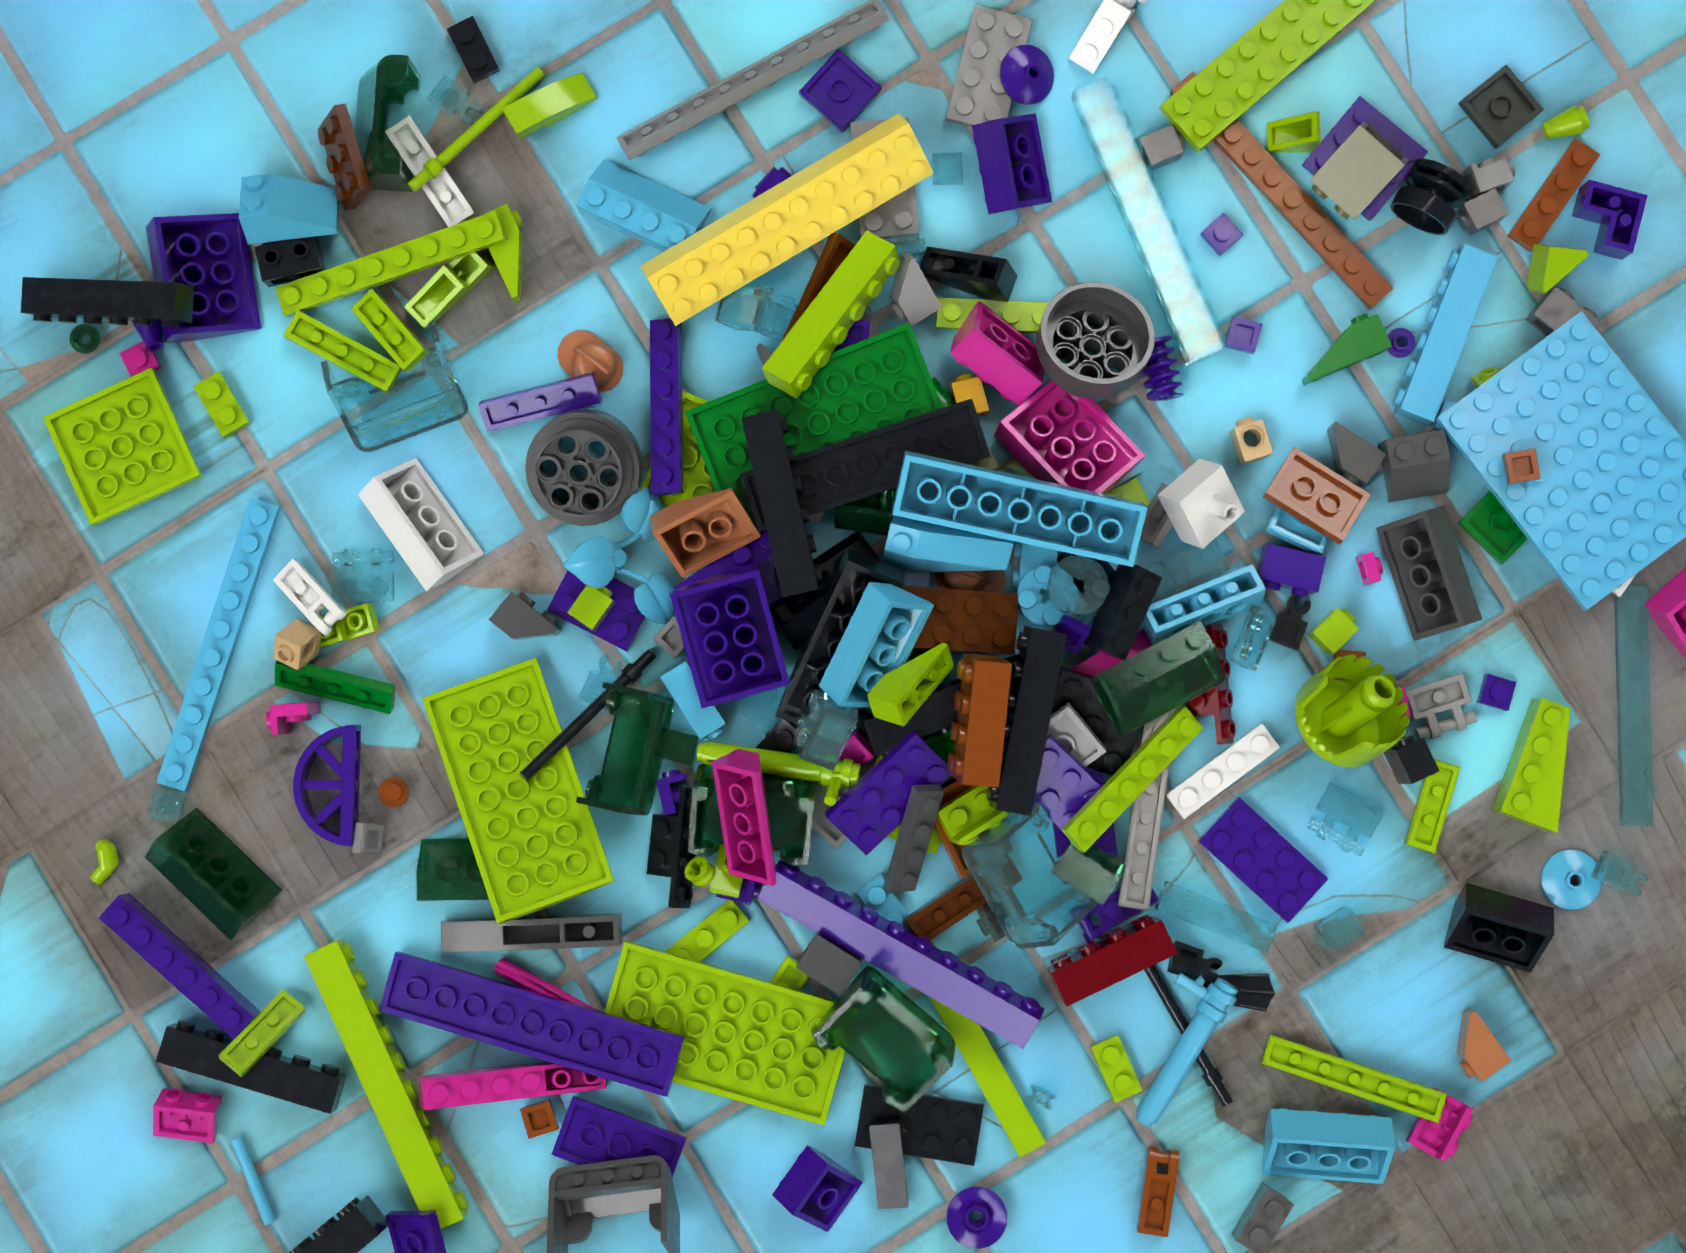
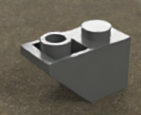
[488,592,561,640]

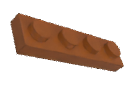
[1507,138,1601,253]

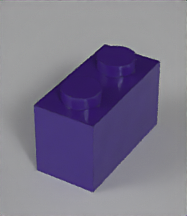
[1257,543,1326,598]

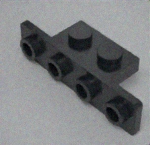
[647,787,702,908]

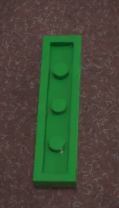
[275,661,395,714]

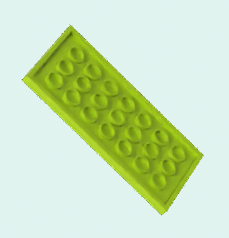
[422,658,615,925]
[604,940,858,1126]

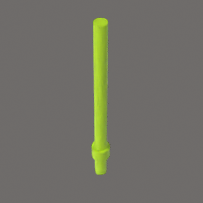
[407,67,545,192]

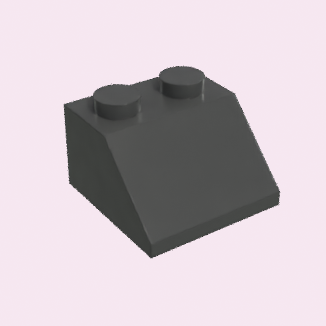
[1378,430,1450,503]

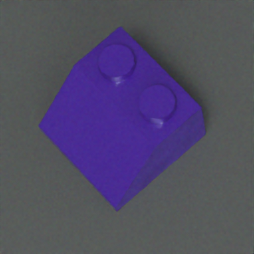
[772,1145,863,1232]

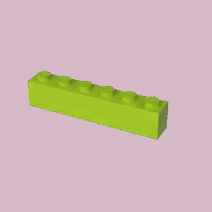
[762,231,901,399]

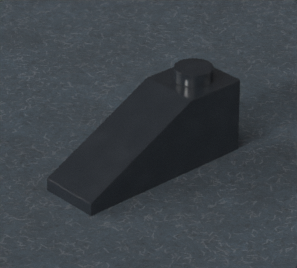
[919,246,1017,302]

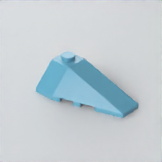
[883,515,1014,573]

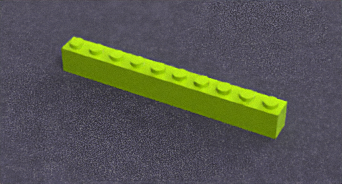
[304,938,469,1229]

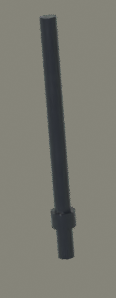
[520,649,656,781]
[1144,965,1233,1107]

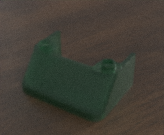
[576,682,674,816]

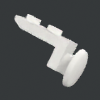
[1069,0,1148,74]

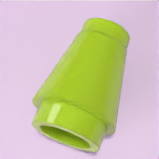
[1542,106,1590,140]

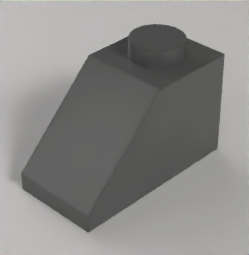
[1327,422,1386,487]

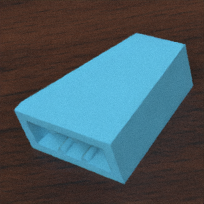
[660,661,727,741]

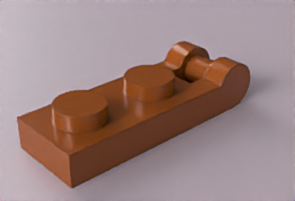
[1136,1146,1179,1237]

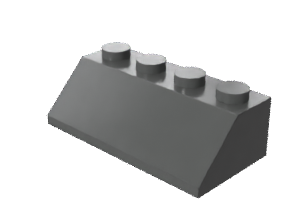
[1376,506,1482,641]

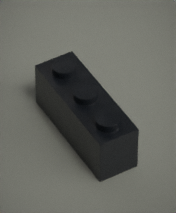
[1084,564,1162,661]

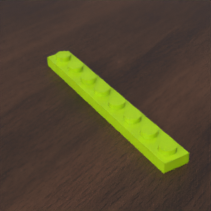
[275,211,507,317]

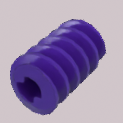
[1142,336,1184,402]

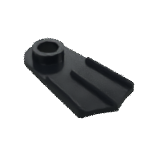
[1203,974,1275,1012]

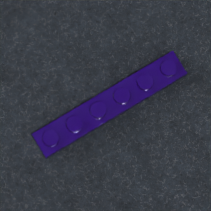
[650,318,684,496]

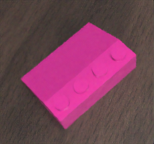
[994,380,1146,494]

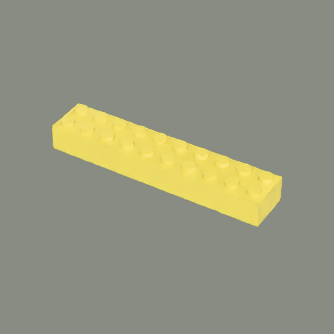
[640,113,934,326]

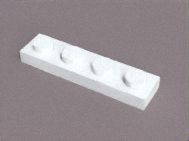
[385,115,476,227]
[1165,724,1280,819]

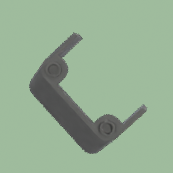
[547,1155,680,1253]

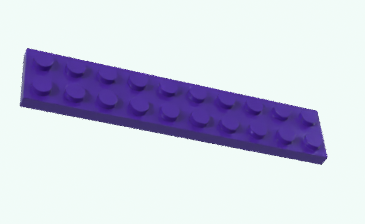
[379,951,685,1097]

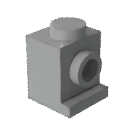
[1463,158,1515,198]

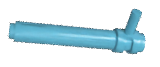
[1135,973,1238,1127]

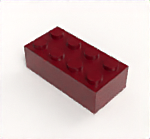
[1047,914,1178,1006]

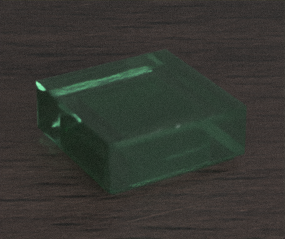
[662,729,699,766]

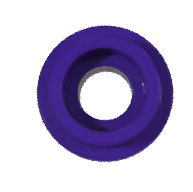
[1387,328,1416,358]

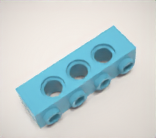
[1142,564,1266,647]

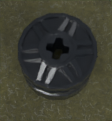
[1390,158,1471,235]

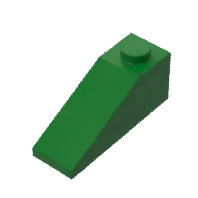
[1302,313,1392,386]

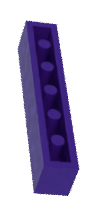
[99,893,261,1040]

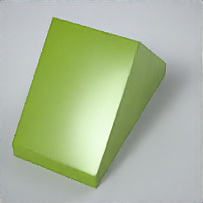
[1267,111,1321,153]
[1527,244,1589,293]

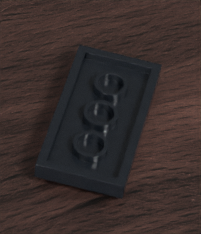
[855,1084,984,1166]

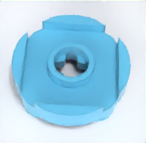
[1016,566,1078,626]

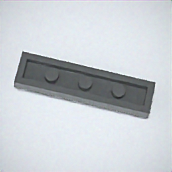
[884,784,944,893]

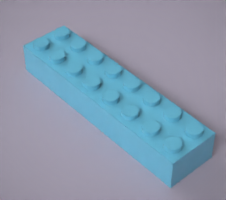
[892,451,1148,567]

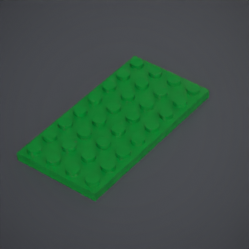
[684,322,943,516]

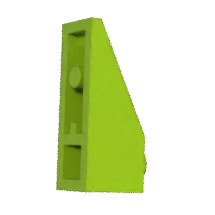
[478,203,524,304]
[867,643,954,727]

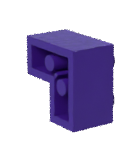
[1572,180,1648,260]

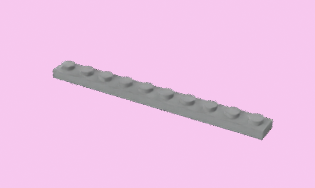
[616,0,889,160]

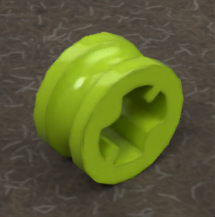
[684,856,716,887]

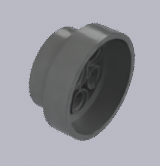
[1036,282,1155,398]
[525,409,643,526]

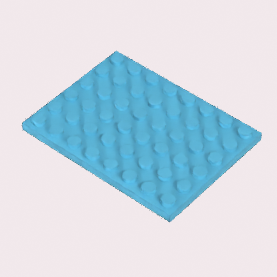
[1435,311,1686,611]

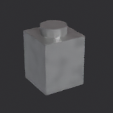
[1136,125,1186,172]
[1456,188,1509,236]

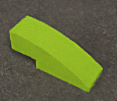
[502,72,597,140]
[404,250,496,329]

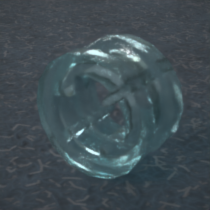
[1026,1084,1057,1110]

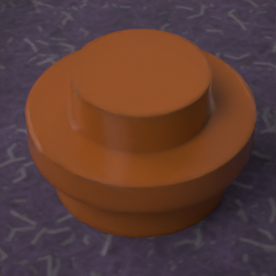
[378,777,409,807]

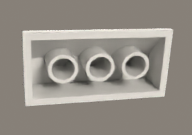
[358,458,484,592]

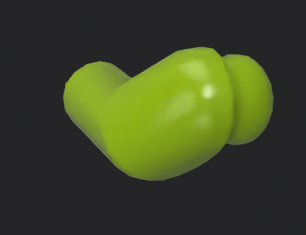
[89,839,119,886]

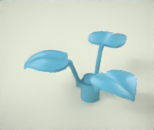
[563,487,675,624]

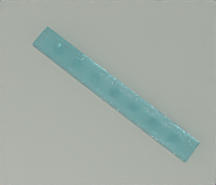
[1614,585,1654,825]

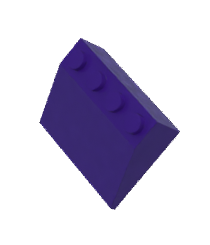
[146,213,261,343]
[669,562,790,708]

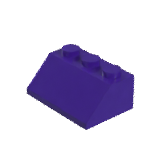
[972,113,1052,215]

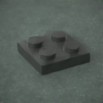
[1458,64,1544,149]

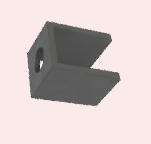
[796,933,862,995]

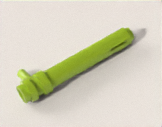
[697,741,861,806]

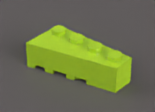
[1491,698,1570,833]

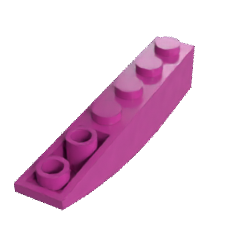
[418,1062,607,1110]

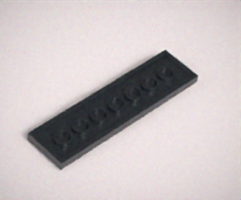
[740,399,991,532]

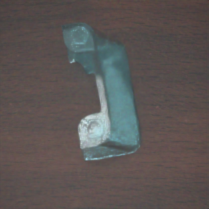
[962,803,1097,949]

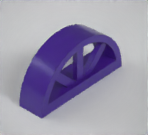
[293,725,361,846]

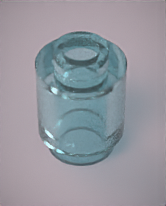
[885,232,926,263]

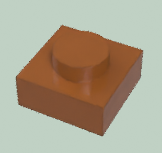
[1502,449,1541,485]
[520,1099,559,1139]

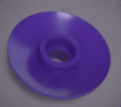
[1000,45,1054,105]
[946,1187,1007,1249]

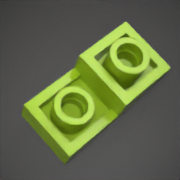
[311,602,380,648]

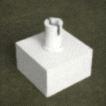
[1157,459,1245,549]

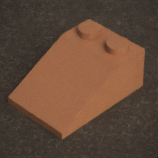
[650,488,761,578]

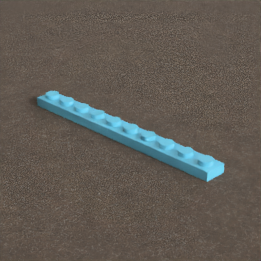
[156,498,281,792]

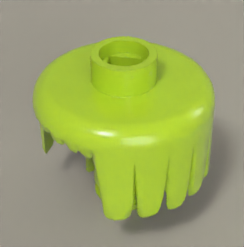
[1294,654,1409,768]

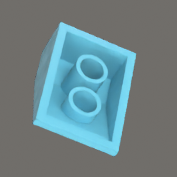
[239,174,339,245]

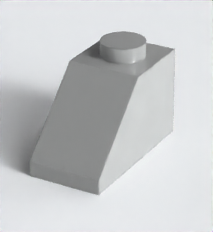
[890,252,942,326]

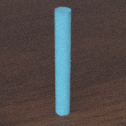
[230,1136,276,1225]

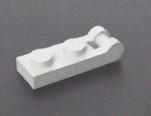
[273,559,348,636]

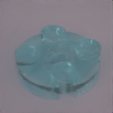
[1047,555,1110,616]

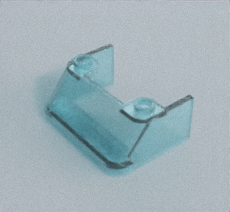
[321,321,468,452]

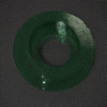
[69,324,100,354]

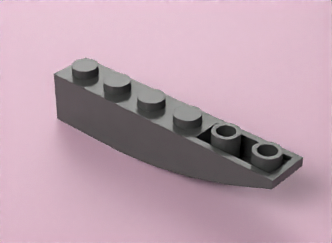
[441,913,623,952]

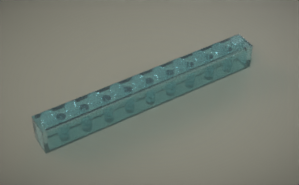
[1071,77,1225,367]

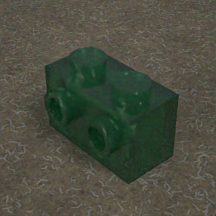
[1051,841,1126,905]

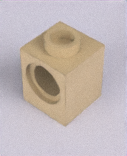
[1229,417,1273,465]
[273,618,322,670]

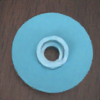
[1541,849,1602,910]

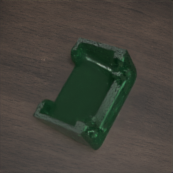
[355,55,421,192]
[688,764,818,867]
[812,966,956,1113]

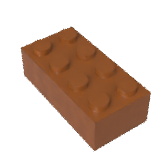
[947,653,1012,788]

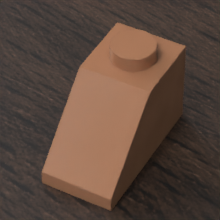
[1456,1008,1512,1082]

